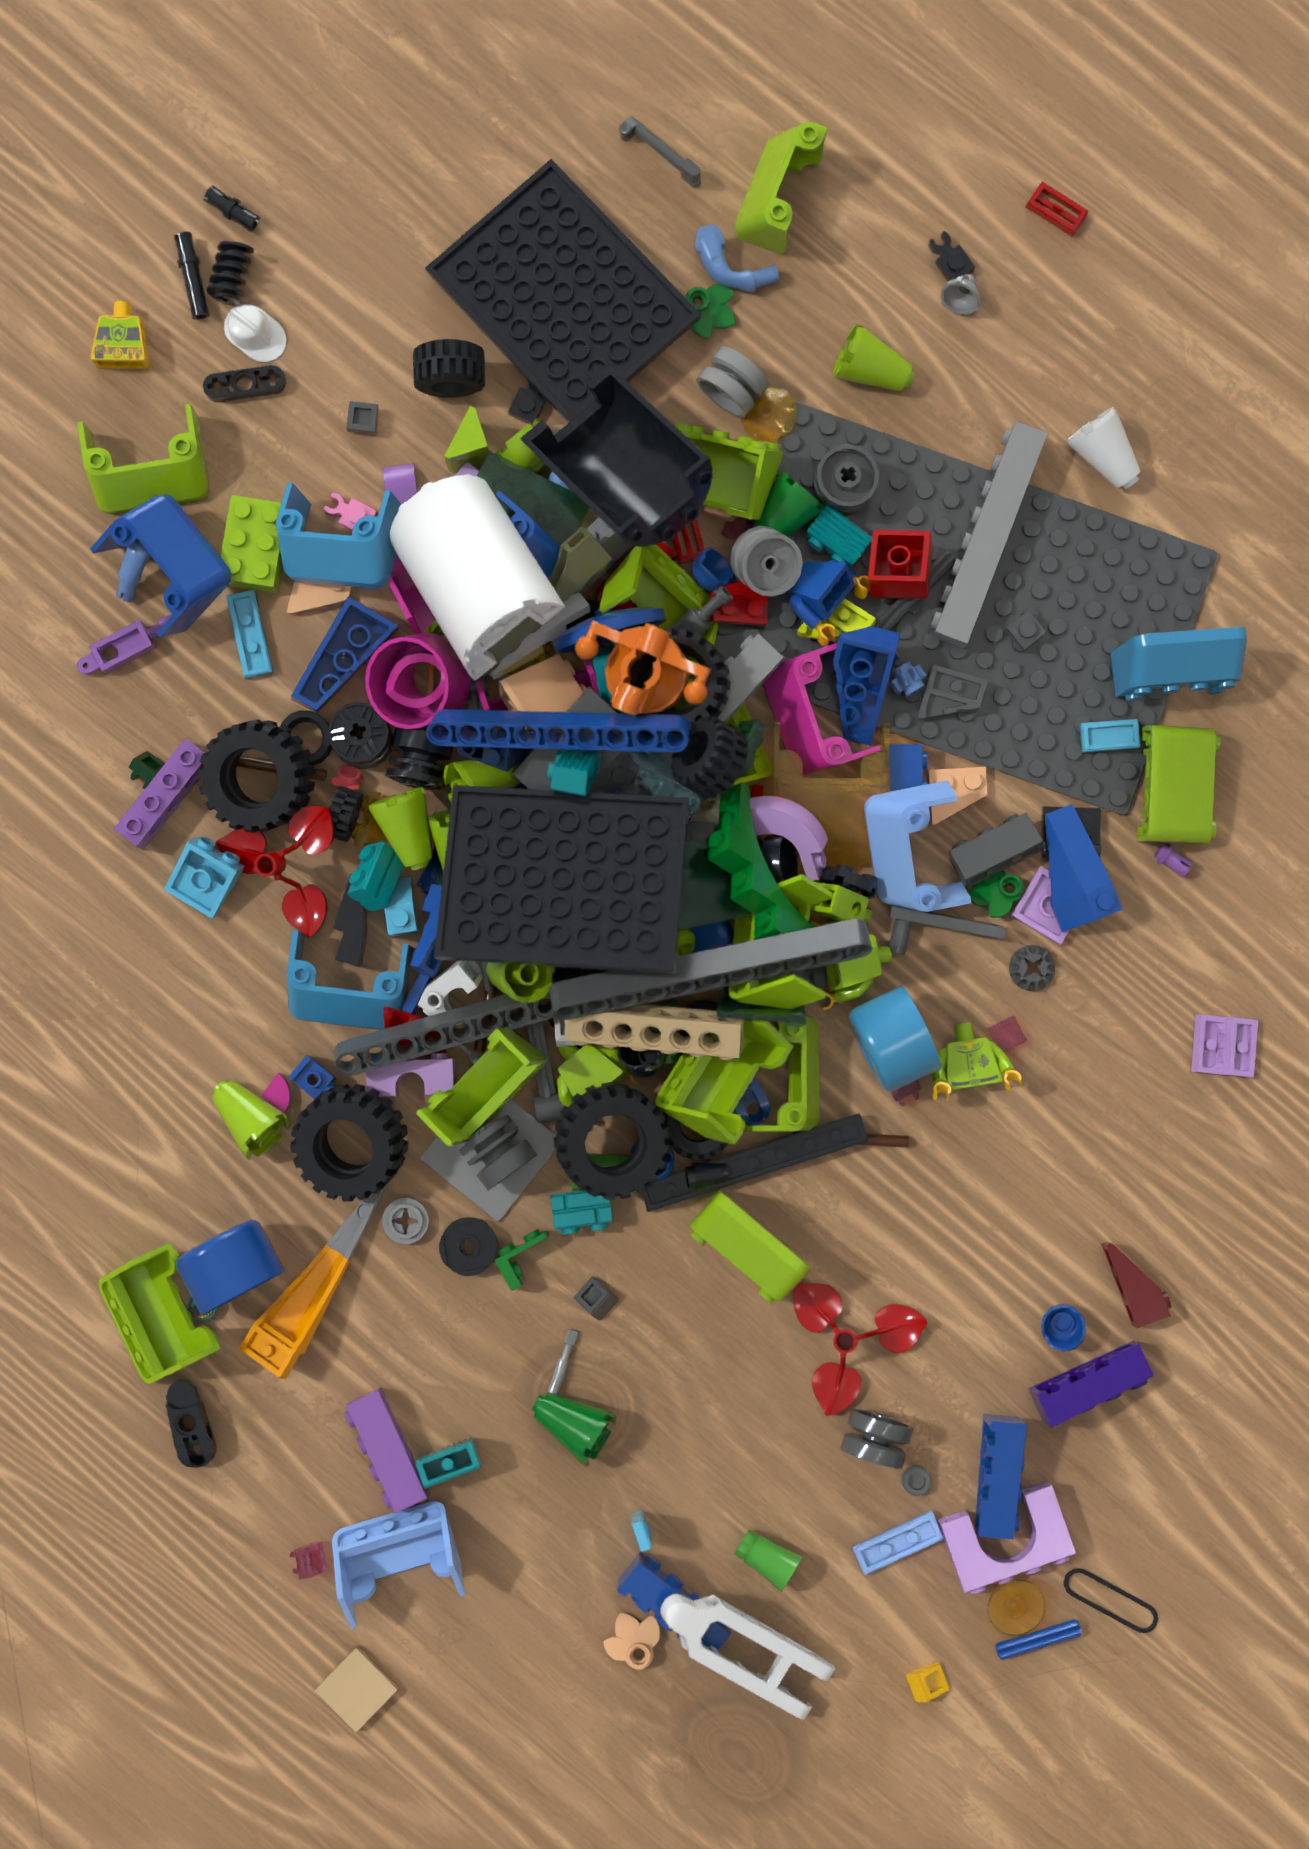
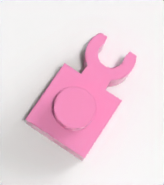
[324,493,378,531]

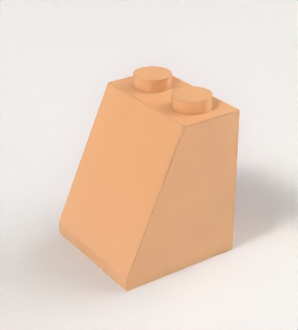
[499,654,586,733]

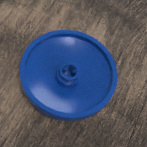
[552,607,667,654]

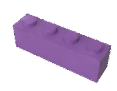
[345,1387,430,1513]

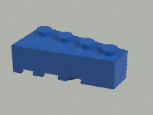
[291,597,398,713]
[974,1414,1027,1540]
[617,1553,731,1650]

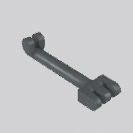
[619,116,701,188]

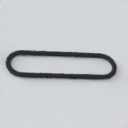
[1064,1568,1158,1633]

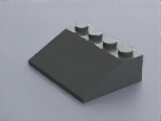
[512,686,657,794]

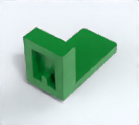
[494,1229,549,1291]

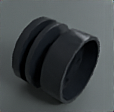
[328,702,393,769]
[385,727,453,790]
[756,835,798,883]

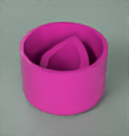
[365,633,471,729]

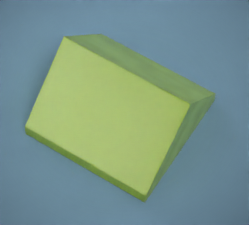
[444,406,492,474]

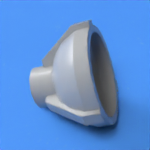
[941,274,981,315]

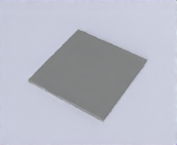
[420,1099,557,1222]

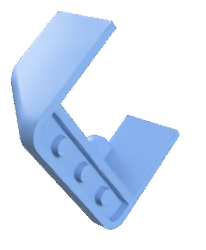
[864,780,971,912]
[332,1501,466,1629]

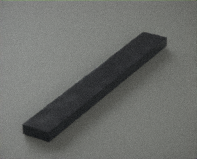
[641,1113,869,1212]

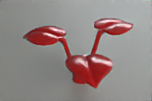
[216,805,334,937]
[793,1283,927,1416]

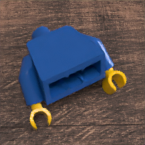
[786,560,870,646]

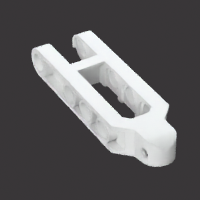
[661,1594,836,1720]

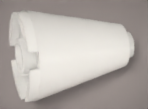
[1067,407,1141,489]

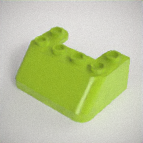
[656,1011,794,1145]
[99,1243,221,1384]

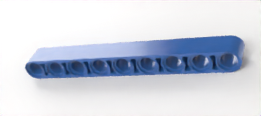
[426,709,692,752]

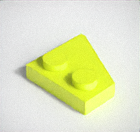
[797,598,876,642]

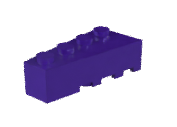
[1028,1341,1154,1428]

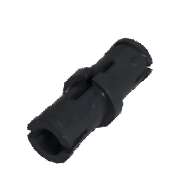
[204,185,260,232]

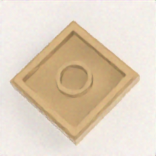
[314,1646,398,1733]

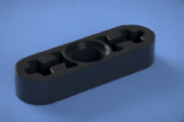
[203,365,286,402]

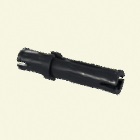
[174,232,210,320]

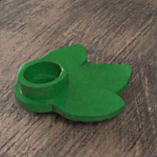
[685,284,735,339]
[968,870,1024,918]

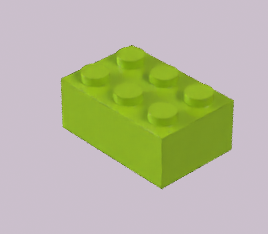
[220,495,283,594]

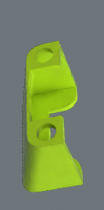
[675,423,785,520]

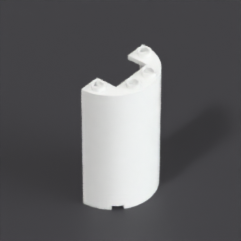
[390,474,565,681]

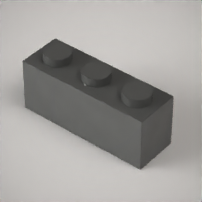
[949,812,1043,889]

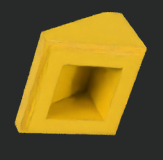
[906,1662,950,1703]

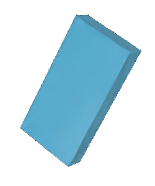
[1079,719,1141,753]
[631,1511,652,1552]

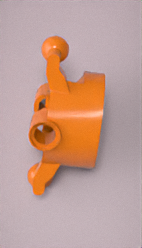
[575,621,711,717]

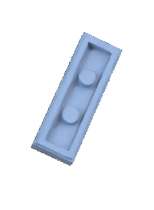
[852,1510,944,1575]

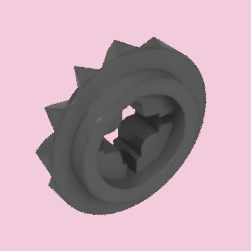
[1009,945,1055,991]

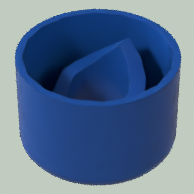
[176,1220,285,1316]

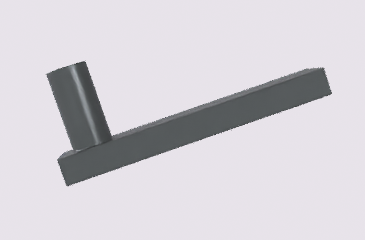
[888,905,1006,955]

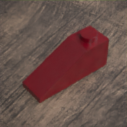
[1101,1242,1172,1328]

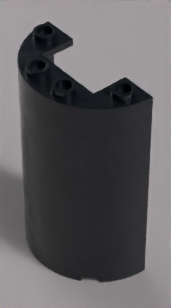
[520,365,713,547]

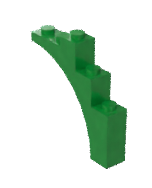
[707,782,814,940]

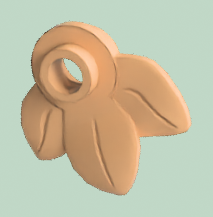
[603,1612,660,1670]

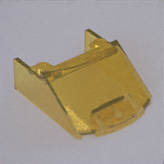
[771,722,891,868]

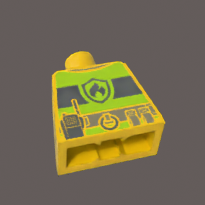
[91,301,150,369]

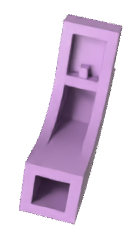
[750,796,828,880]

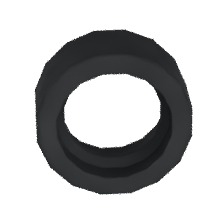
[280,710,332,766]

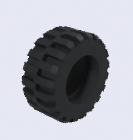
[198,720,315,833]
[554,1082,671,1200]
[290,1084,409,1202]

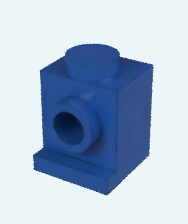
[288,1055,337,1099]

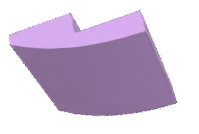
[1191,1014,1258,1078]

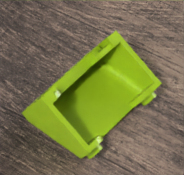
[735,122,828,256]
[1137,725,1221,844]

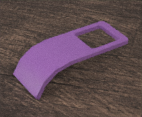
[383,463,417,504]

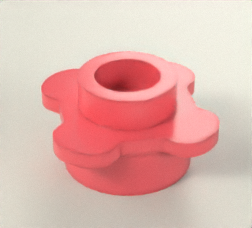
[332,765,364,791]

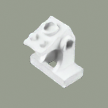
[418,961,483,1016]

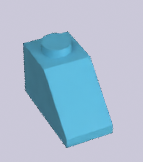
[384,877,420,938]

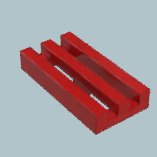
[1026,181,1089,237]
[672,518,705,565]

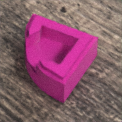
[261,1073,291,1113]

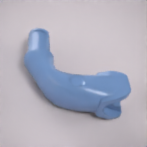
[695,224,779,292]
[116,540,151,602]

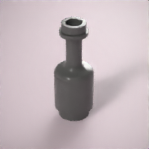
[669,586,733,636]

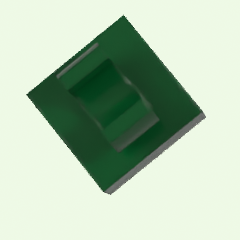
[128,751,164,789]

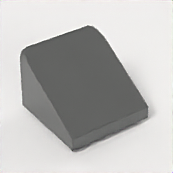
[573,1276,618,1321]

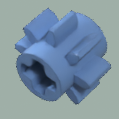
[890,661,926,697]

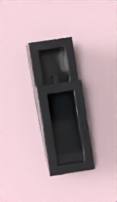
[333,874,367,968]

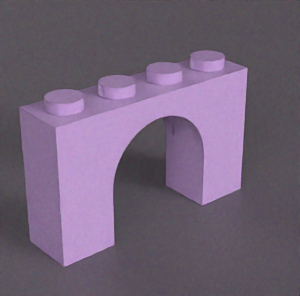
[938,1481,1076,1594]

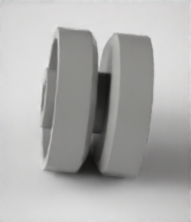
[696,346,769,418]
[730,526,803,597]

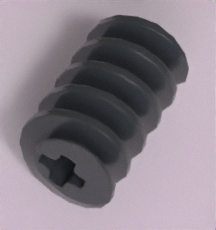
[206,241,254,306]

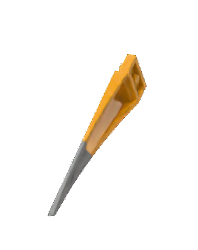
[239,1183,388,1380]

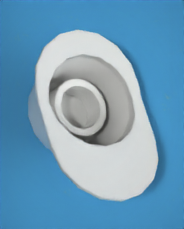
[224,304,286,362]

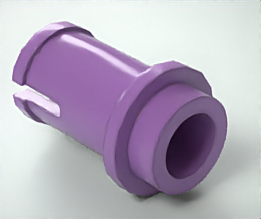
[1154,843,1193,877]

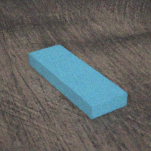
[226,589,273,679]

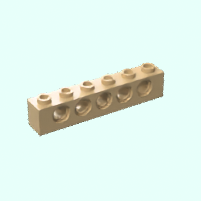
[565,1004,745,1060]

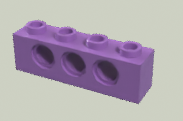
[114,738,204,850]

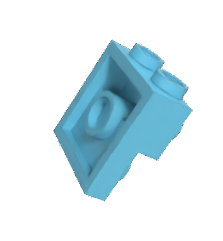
[164,837,245,919]

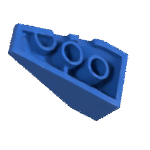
[833,626,900,746]
[1045,804,1123,932]

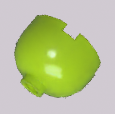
[494,419,545,473]

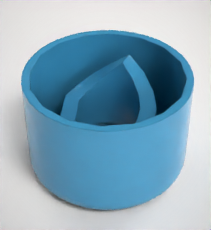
[849,985,942,1092]

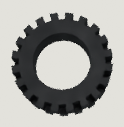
[630,628,731,735]

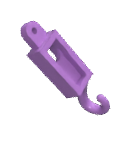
[77,614,173,675]

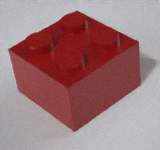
[868,530,933,599]

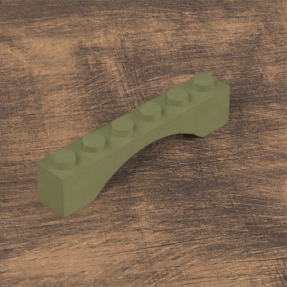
[482,526,612,677]

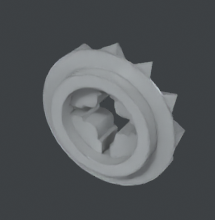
[382,1198,429,1244]

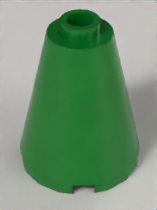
[751,470,825,537]
[532,1392,616,1467]

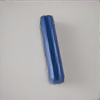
[996,1619,1082,1660]

